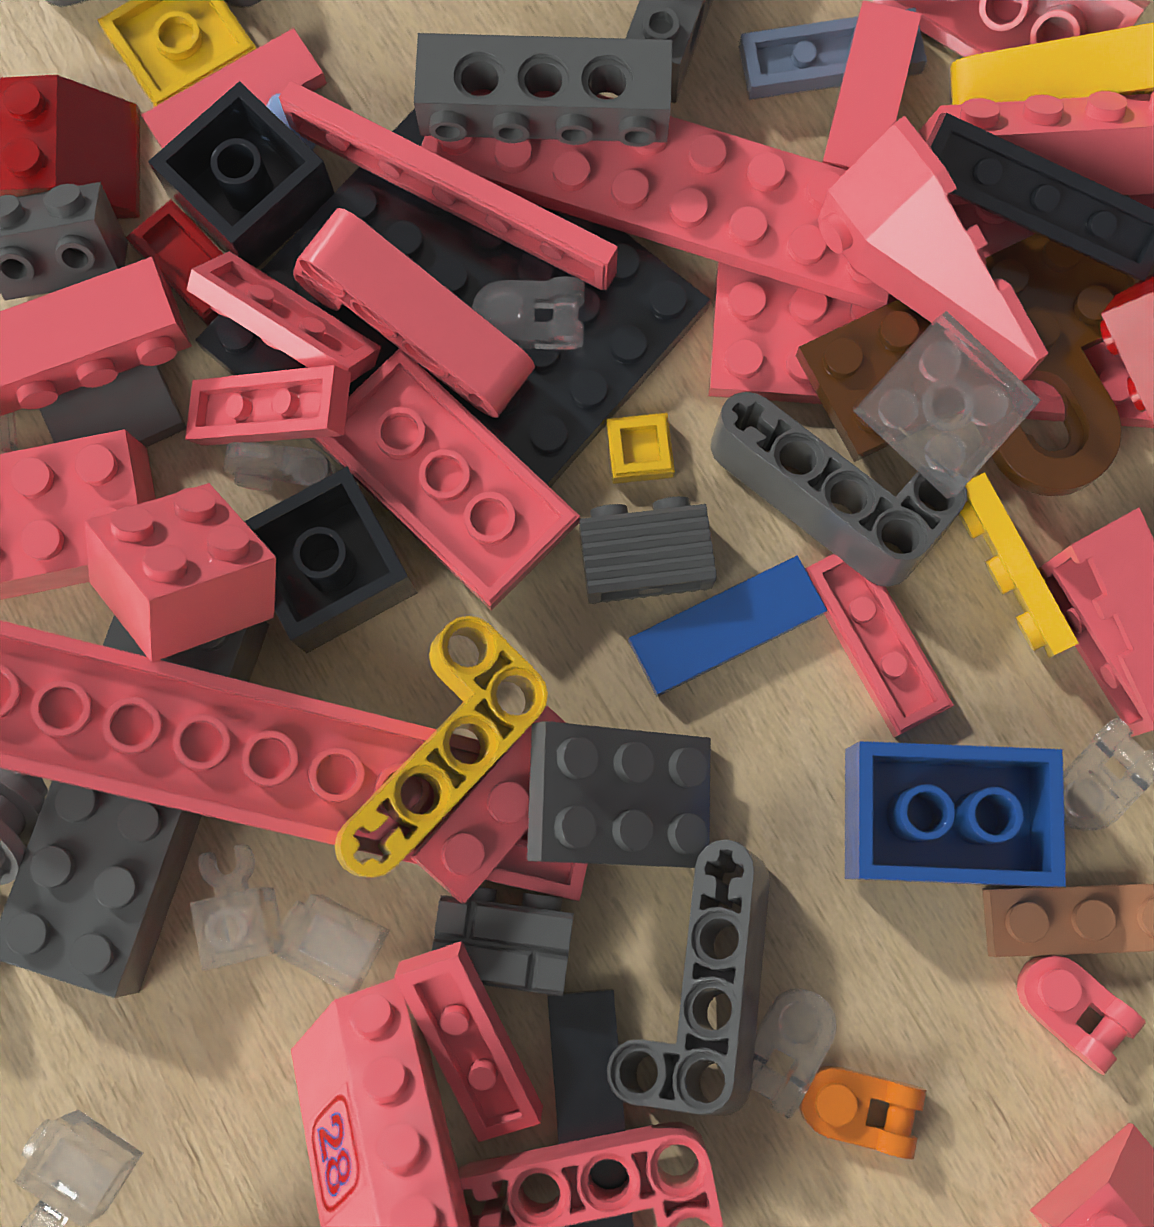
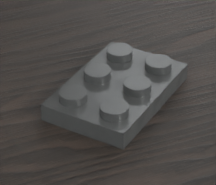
[527,721,711,868]

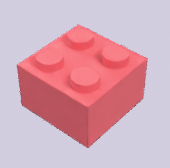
[85,483,276,663]

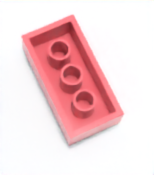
[0,429,156,600]

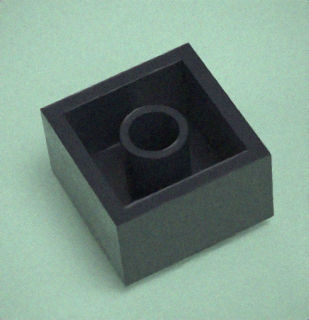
[148,81,335,268]
[244,467,418,654]

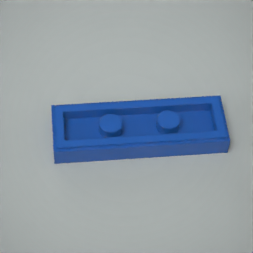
[628,555,827,697]

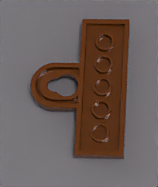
[795,195,1154,496]

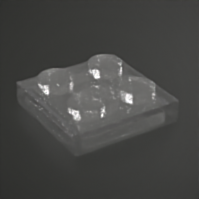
[853,311,1041,498]

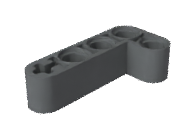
[711,392,967,587]
[607,839,770,1116]

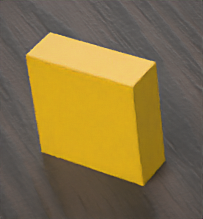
[606,413,675,484]

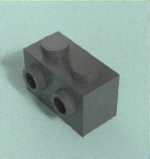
[0,182,128,301]

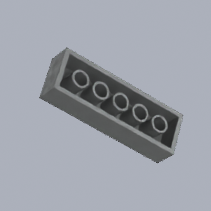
[0,615,270,998]

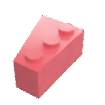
[1038,507,1154,737]

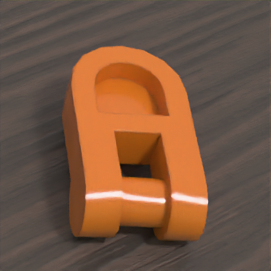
[798,1066,926,1159]

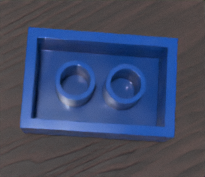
[845,741,1066,887]

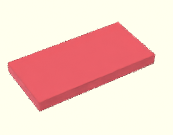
[313,348,580,611]

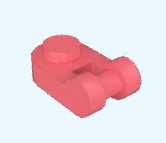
[1017,955,1146,1075]

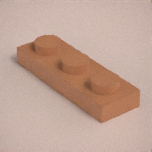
[982,884,1154,957]

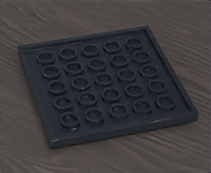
[195,108,710,488]

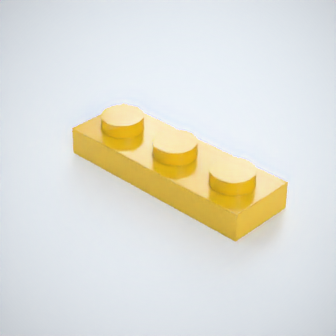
[958,472,1079,658]

